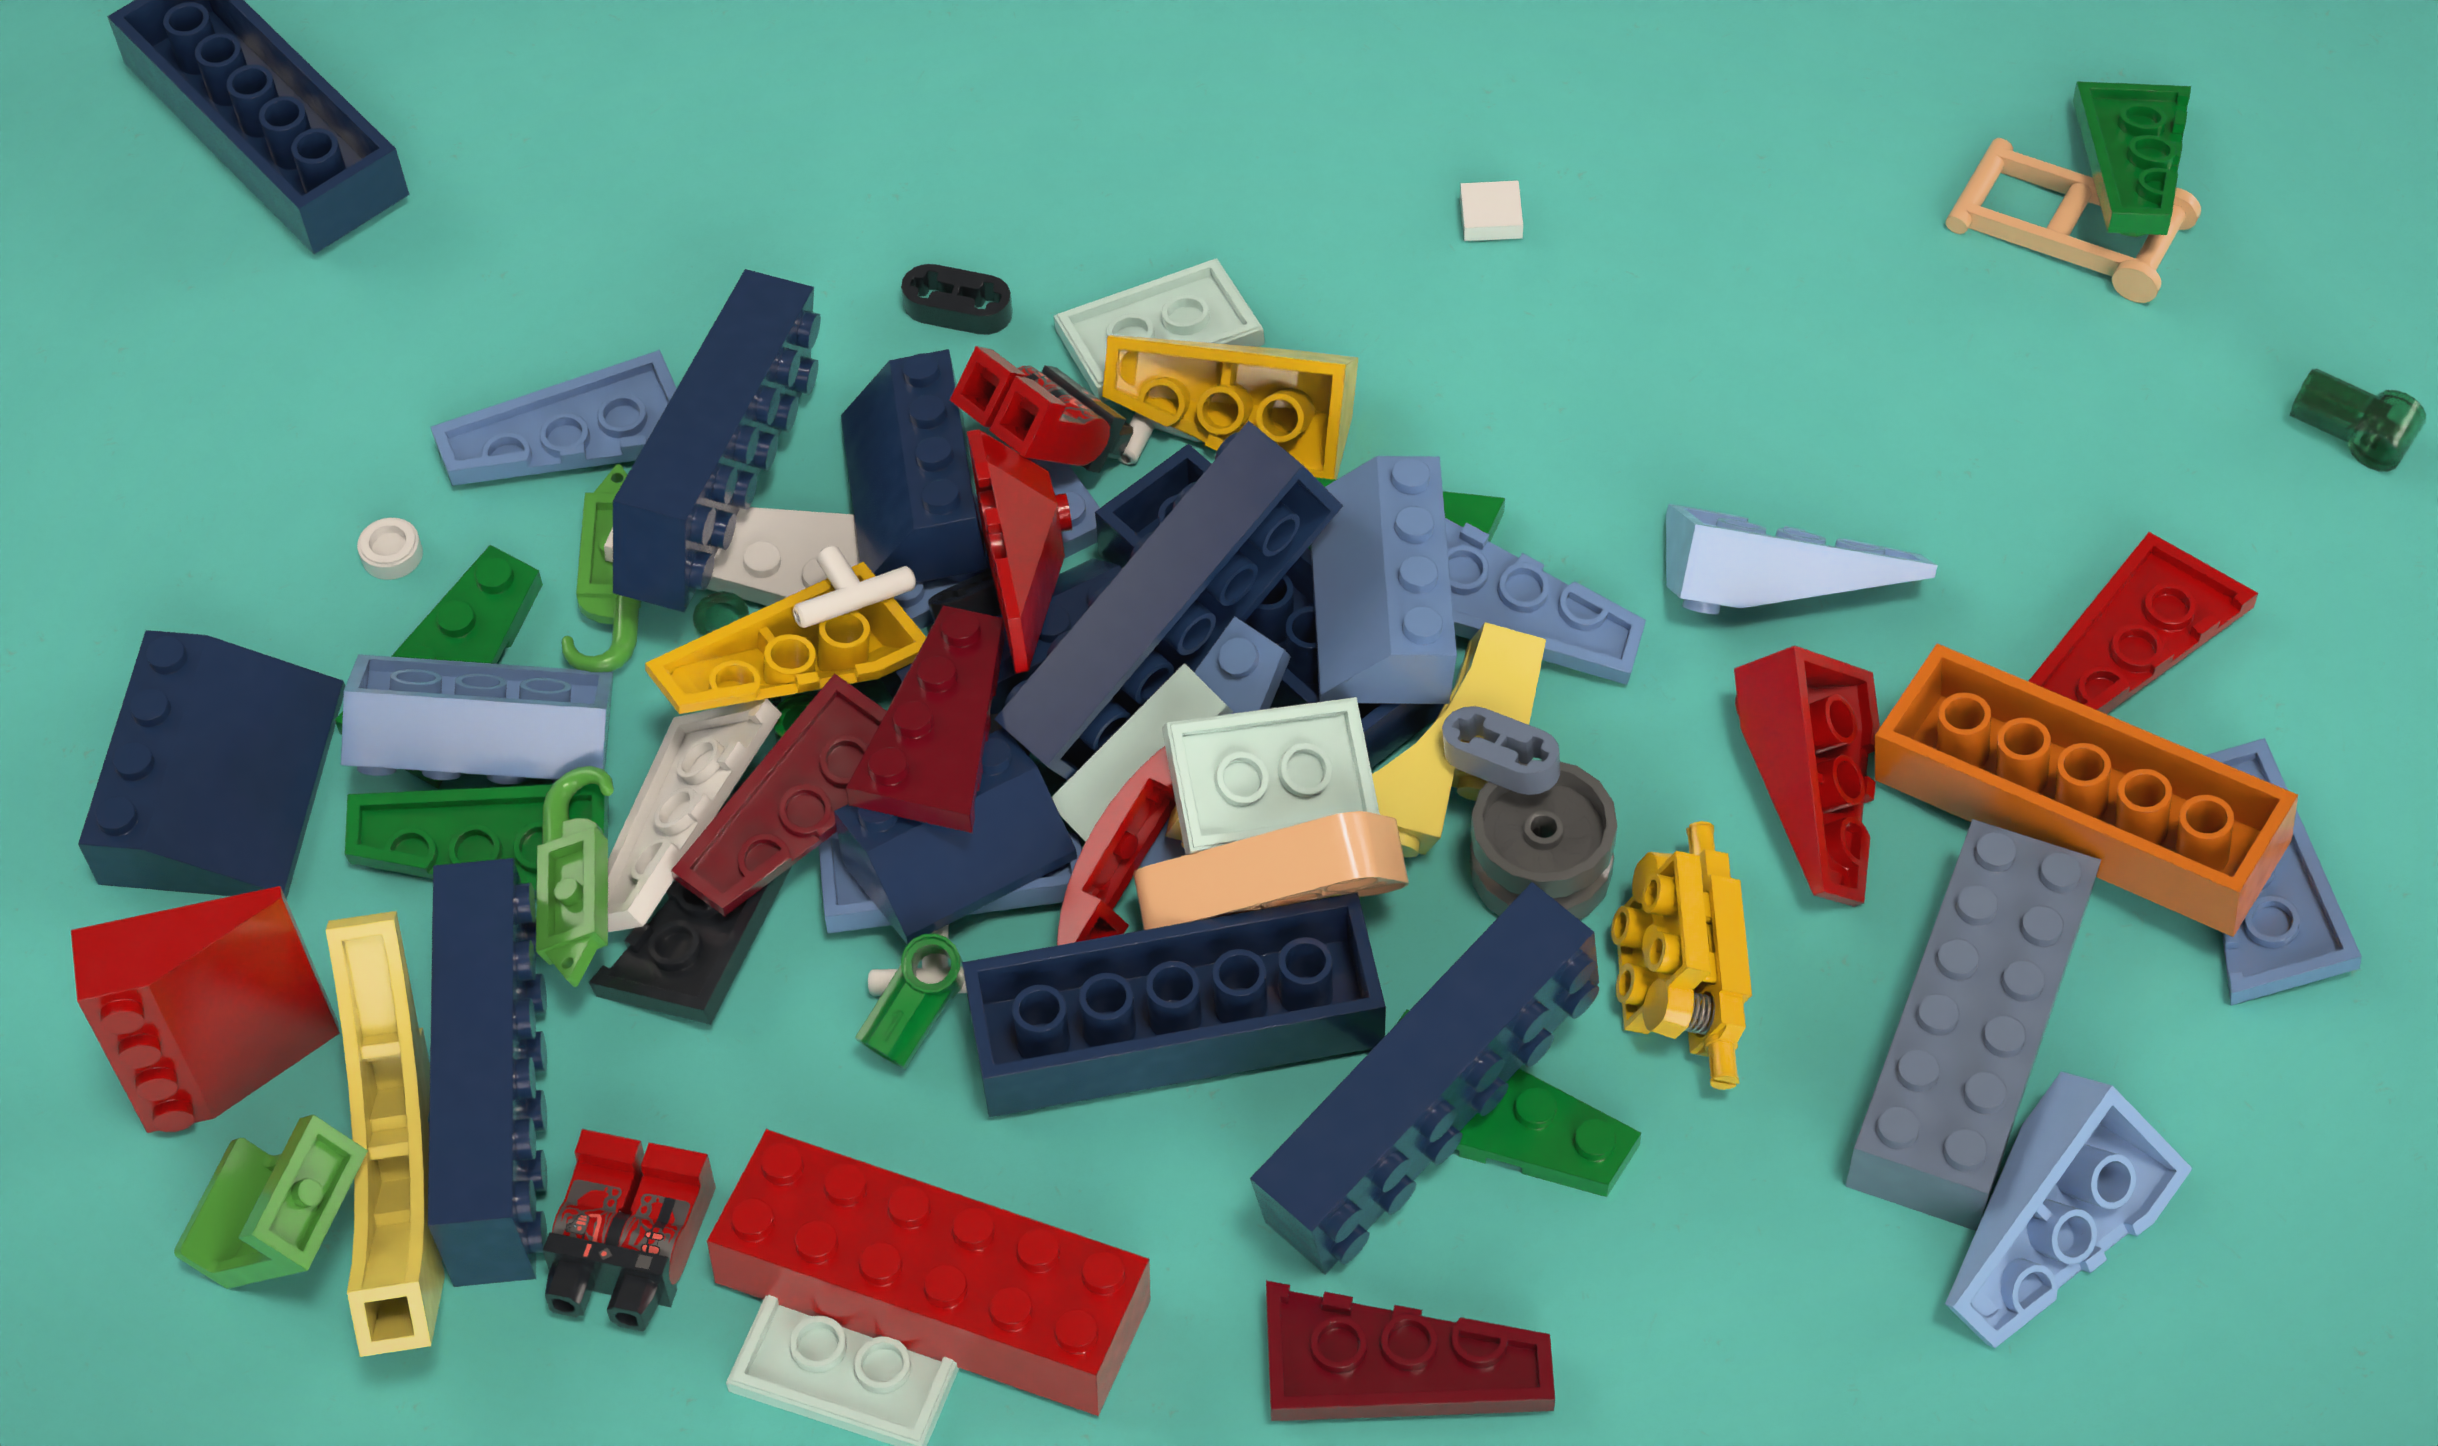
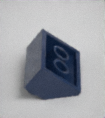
[834,728,1077,945]

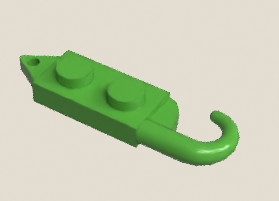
[561,464,641,672]
[536,766,614,987]

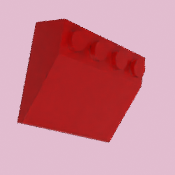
[71,886,340,1133]

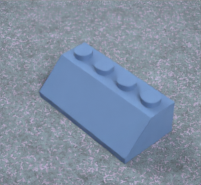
[1310,456,1457,704]
[341,654,613,784]

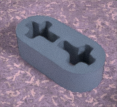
[1442,706,1560,795]

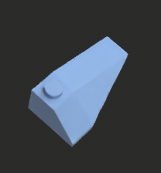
[1666,504,1938,614]
[1945,1071,2193,1348]

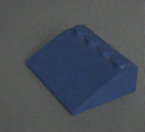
[78,630,345,900]

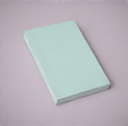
[1054,258,1265,402]
[1162,697,1380,855]
[726,1295,959,1446]

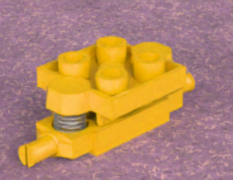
[1611,821,1752,1090]

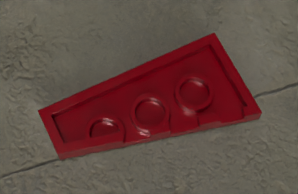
[846,605,1005,833]
[671,673,887,916]
[1266,1280,1555,1421]

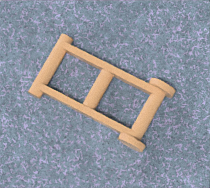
[1945,138,2201,303]

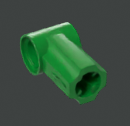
[855,933,965,1070]

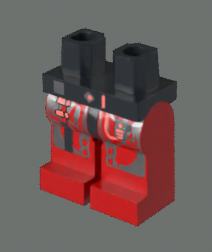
[950,346,1133,473]
[543,1129,716,1331]

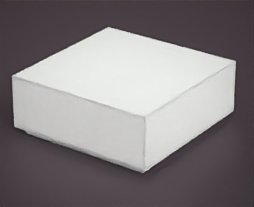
[1460,181,1523,241]

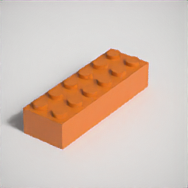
[1875,643,2298,937]

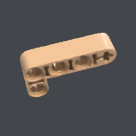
[1133,811,1409,930]

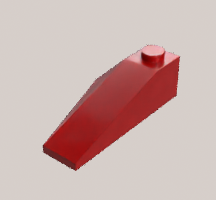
[967,429,1072,673]
[1734,645,1880,907]

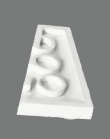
[604,507,860,606]
[608,699,782,932]

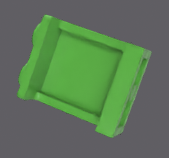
[174,1114,368,1289]

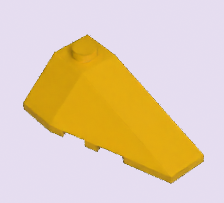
[1102,335,1359,480]
[645,562,926,714]

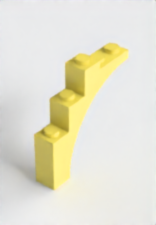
[1165,622,1546,899]
[326,911,445,1357]

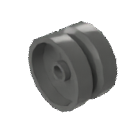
[1469,760,1617,920]

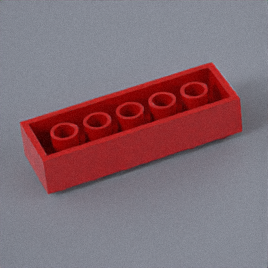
[707,1129,1151,1416]

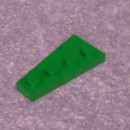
[2073,81,2191,237]
[335,545,543,789]
[345,784,609,899]
[1397,1009,1641,1197]

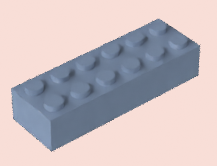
[1845,819,2101,1231]

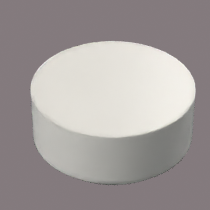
[357,518,423,580]

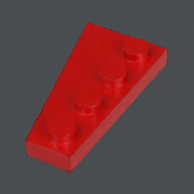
[2029,532,2258,714]

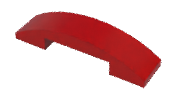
[1057,746,1176,945]

